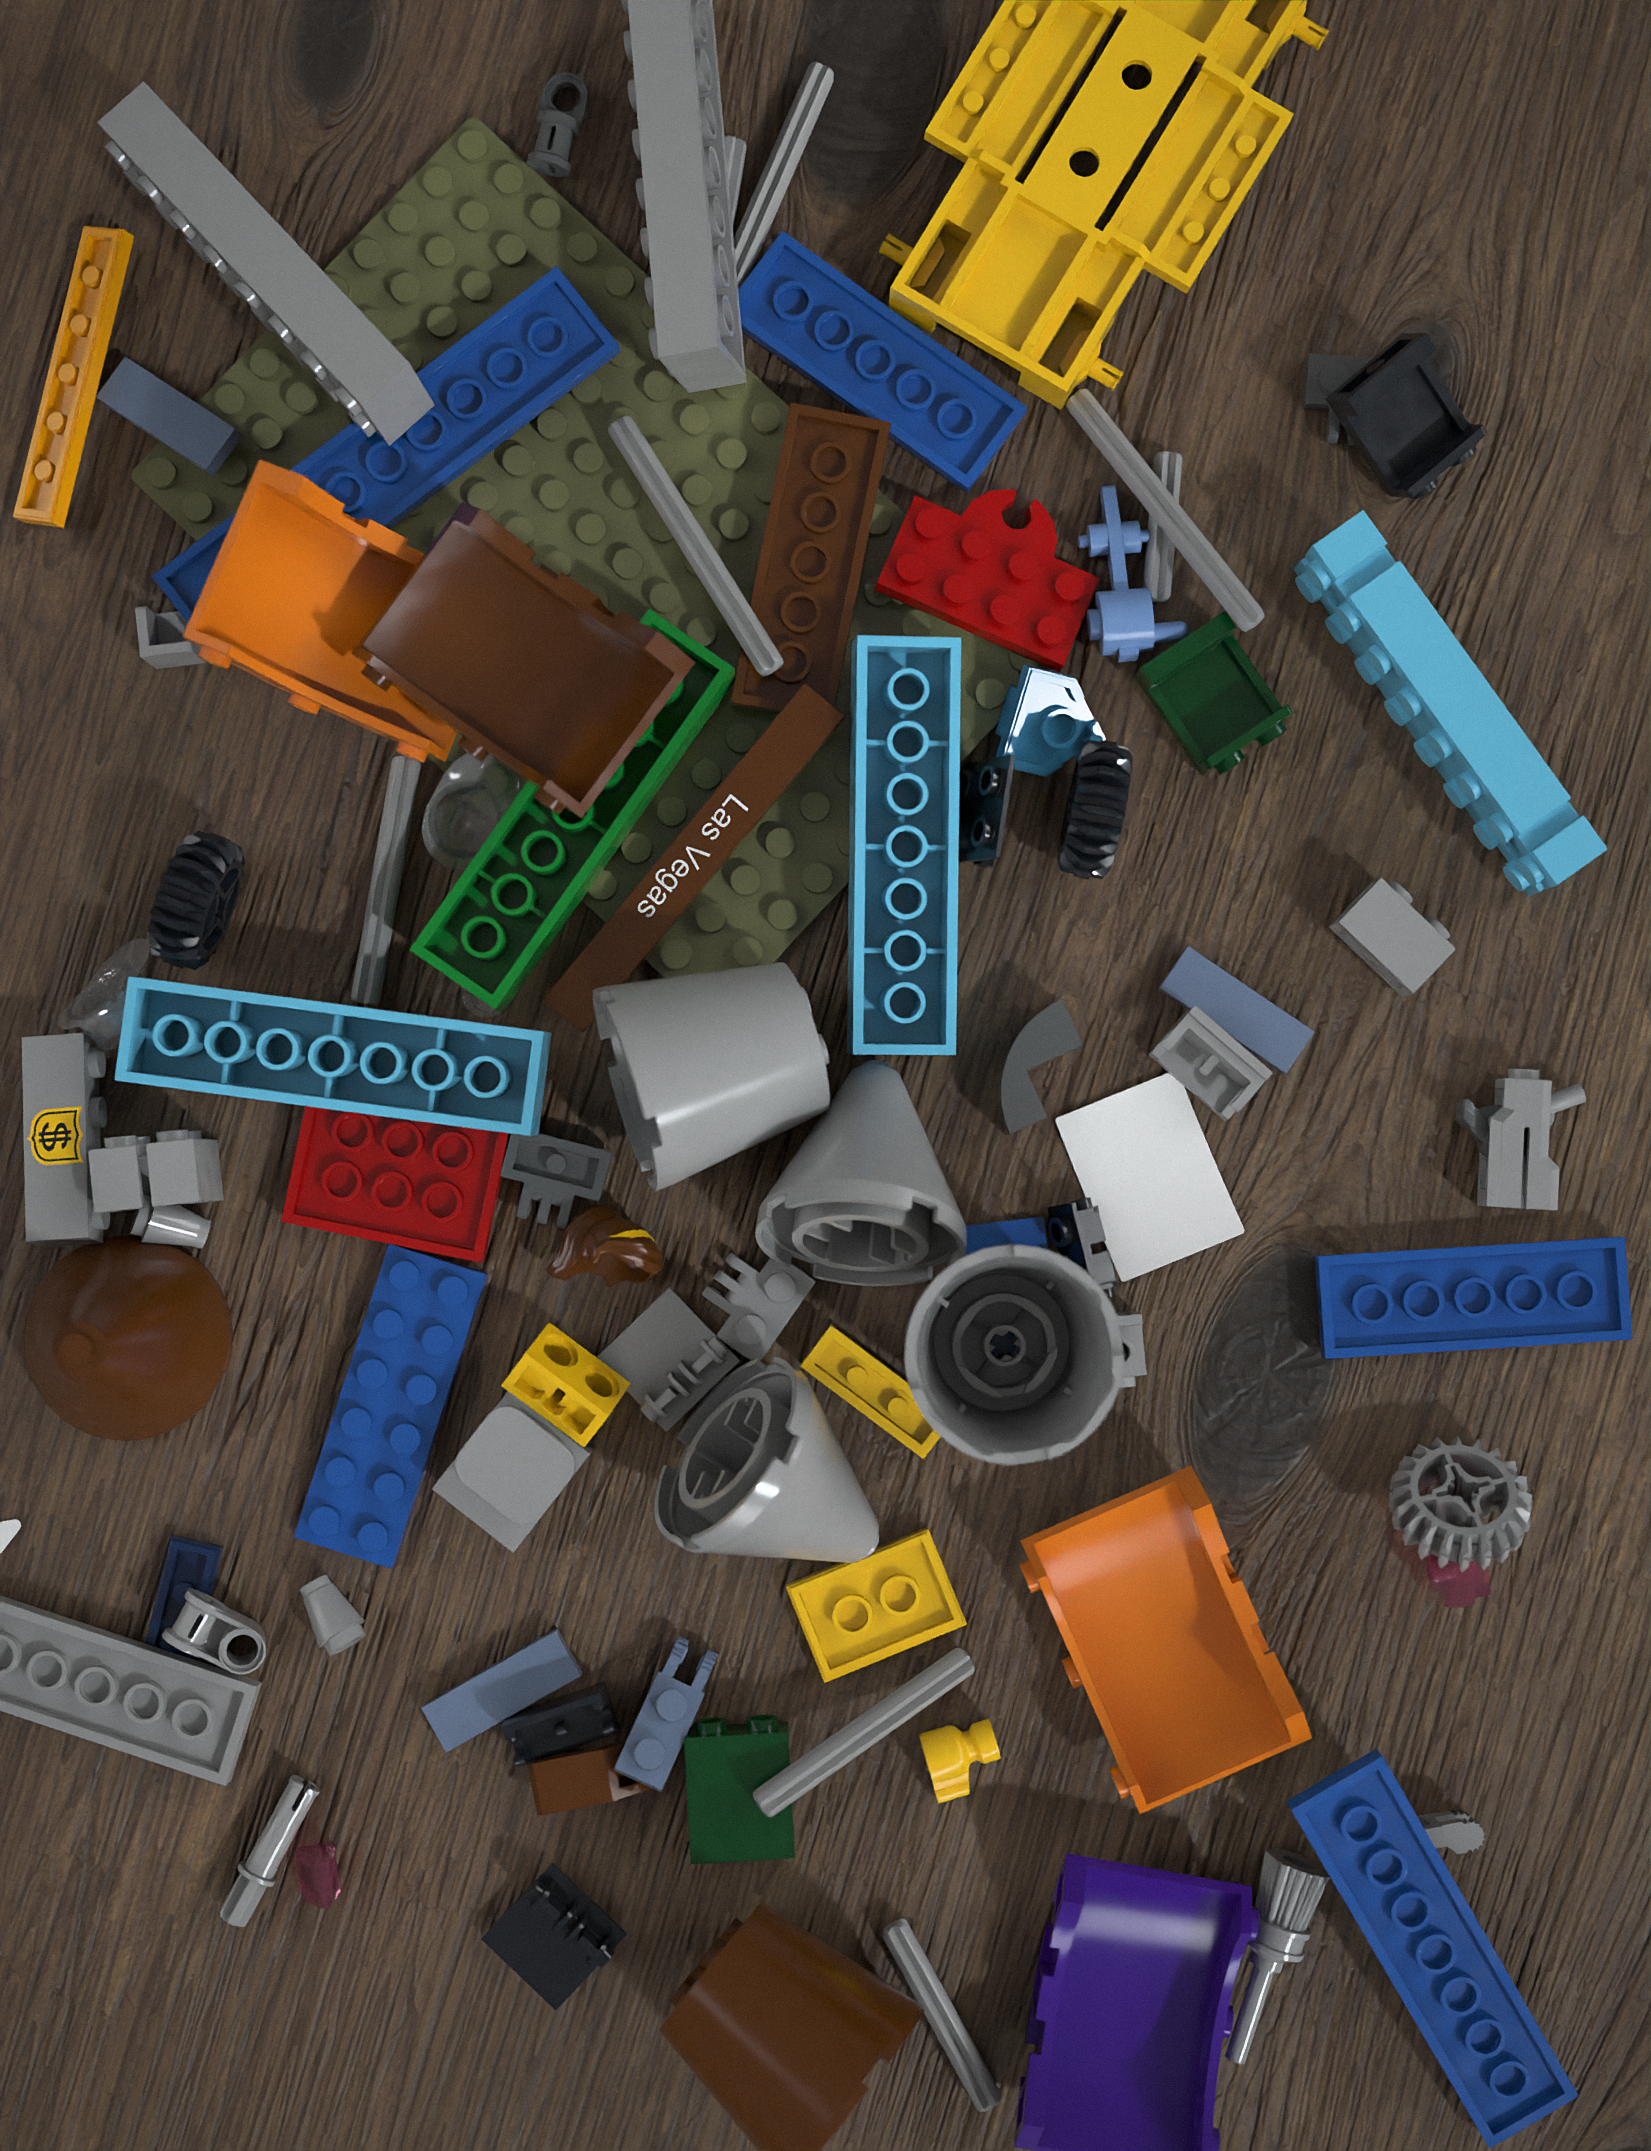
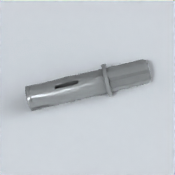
[219,1775,321,1927]

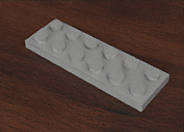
[0,1595,262,1786]

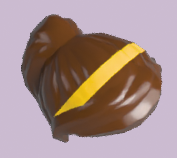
[545,1205,664,1287]

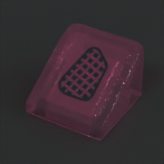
[296,1842,341,1909]

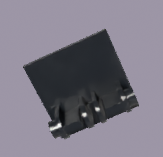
[958,754,1015,868]
[481,1862,627,2011]

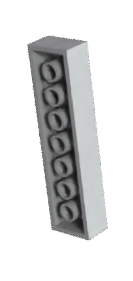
[621,0,746,393]
[97,81,435,446]

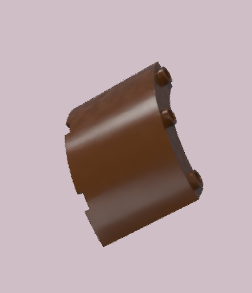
[352,502,695,818]

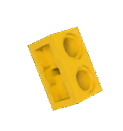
[501,1322,631,1448]

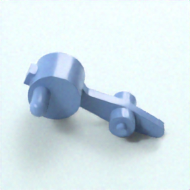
[1078,485,1189,663]

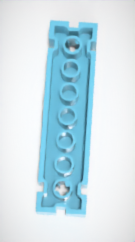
[1294,510,1608,896]

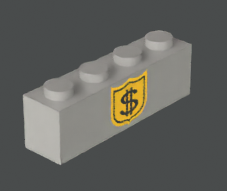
[22,1033,110,1248]

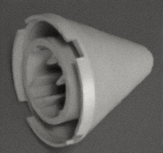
[755,1060,967,1286]
[654,1356,879,1563]

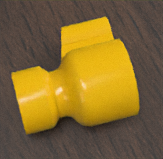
[919,1719,1001,1804]

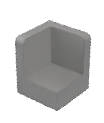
[135,606,206,669]

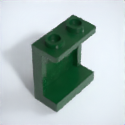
[1134,611,1294,776]
[684,1714,795,1864]

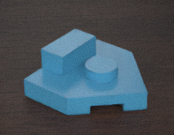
[995,664,1106,777]

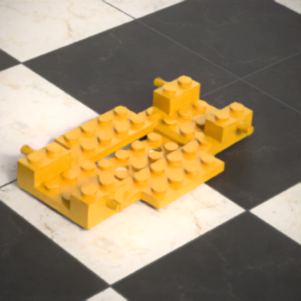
[879,0,1329,410]

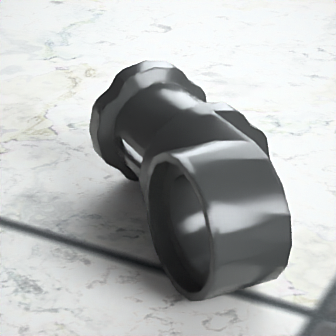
[526,72,590,178]

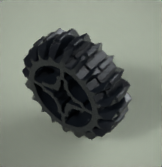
[1057,740,1133,879]
[147,830,245,970]

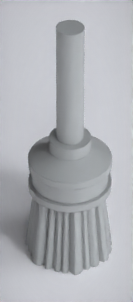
[1225,1847,1330,2064]

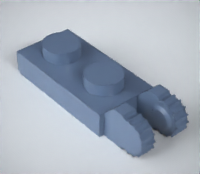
[613,1636,718,1792]

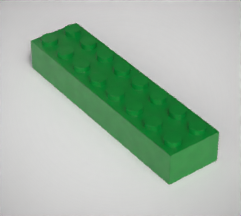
[409,609,736,1013]

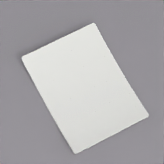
[1055,1072,1245,1282]

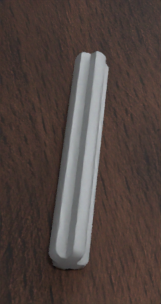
[882,1919,1001,2112]

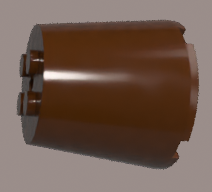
[659,1902,925,2151]

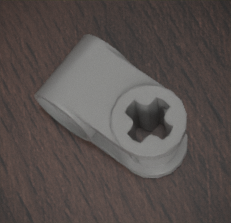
[162,1588,266,1675]

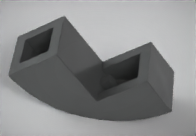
[997,999,1083,1135]

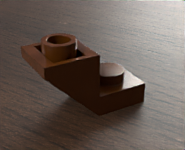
[527,1739,653,1815]

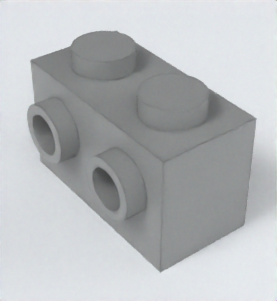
[1329,878,1456,997]

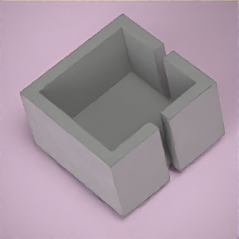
[88,1130,224,1213]

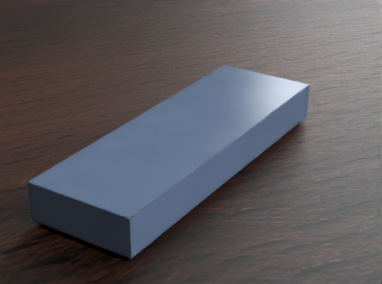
[96,357,243,477]
[1158,946,1314,1074]
[421,1628,582,1753]

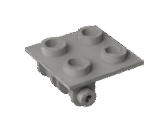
[597,1287,740,1432]

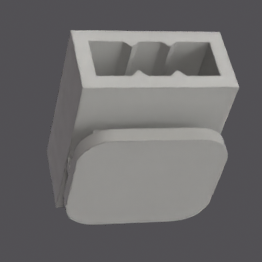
[432,1391,595,1553]

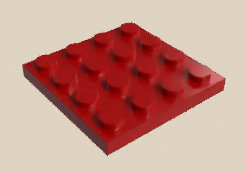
[281,1106,511,1263]

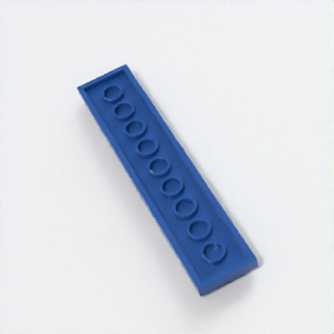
[151,266,621,623]

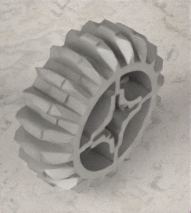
[1388,1435,1533,1573]

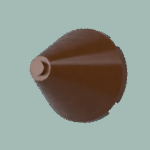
[24,1235,233,1441]

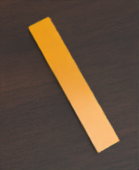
[13,226,135,528]

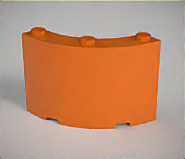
[182,459,457,763]
[1019,1465,1312,1814]

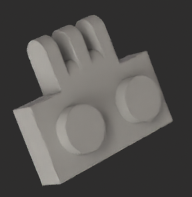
[702,1252,816,1361]

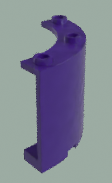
[1014,1853,1259,2151]

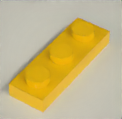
[800,1324,941,1459]

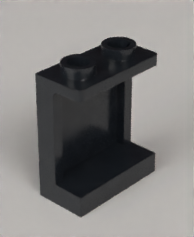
[1326,333,1487,499]

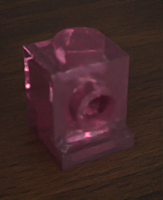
[1427,1555,1491,1607]

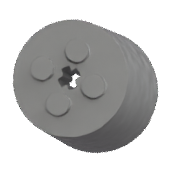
[593,962,830,1191]
[905,1245,1124,1465]

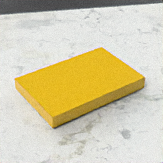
[786,1526,967,1683]

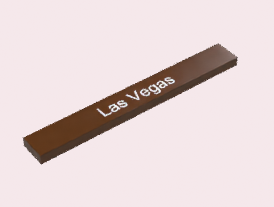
[543,683,846,1032]

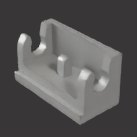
[1148,1005,1273,1121]

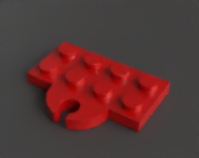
[874,489,1100,672]

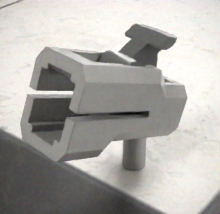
[1455,1069,1586,1210]

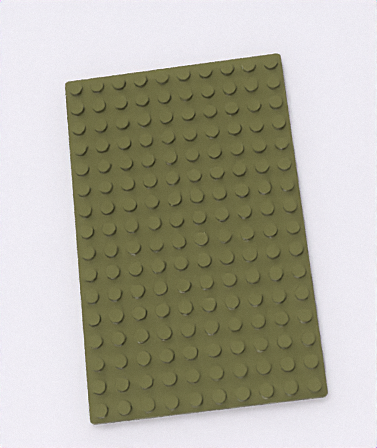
[131,118,1050,978]

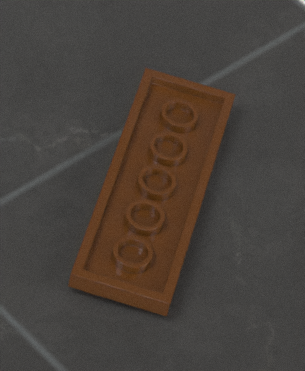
[731,402,891,714]

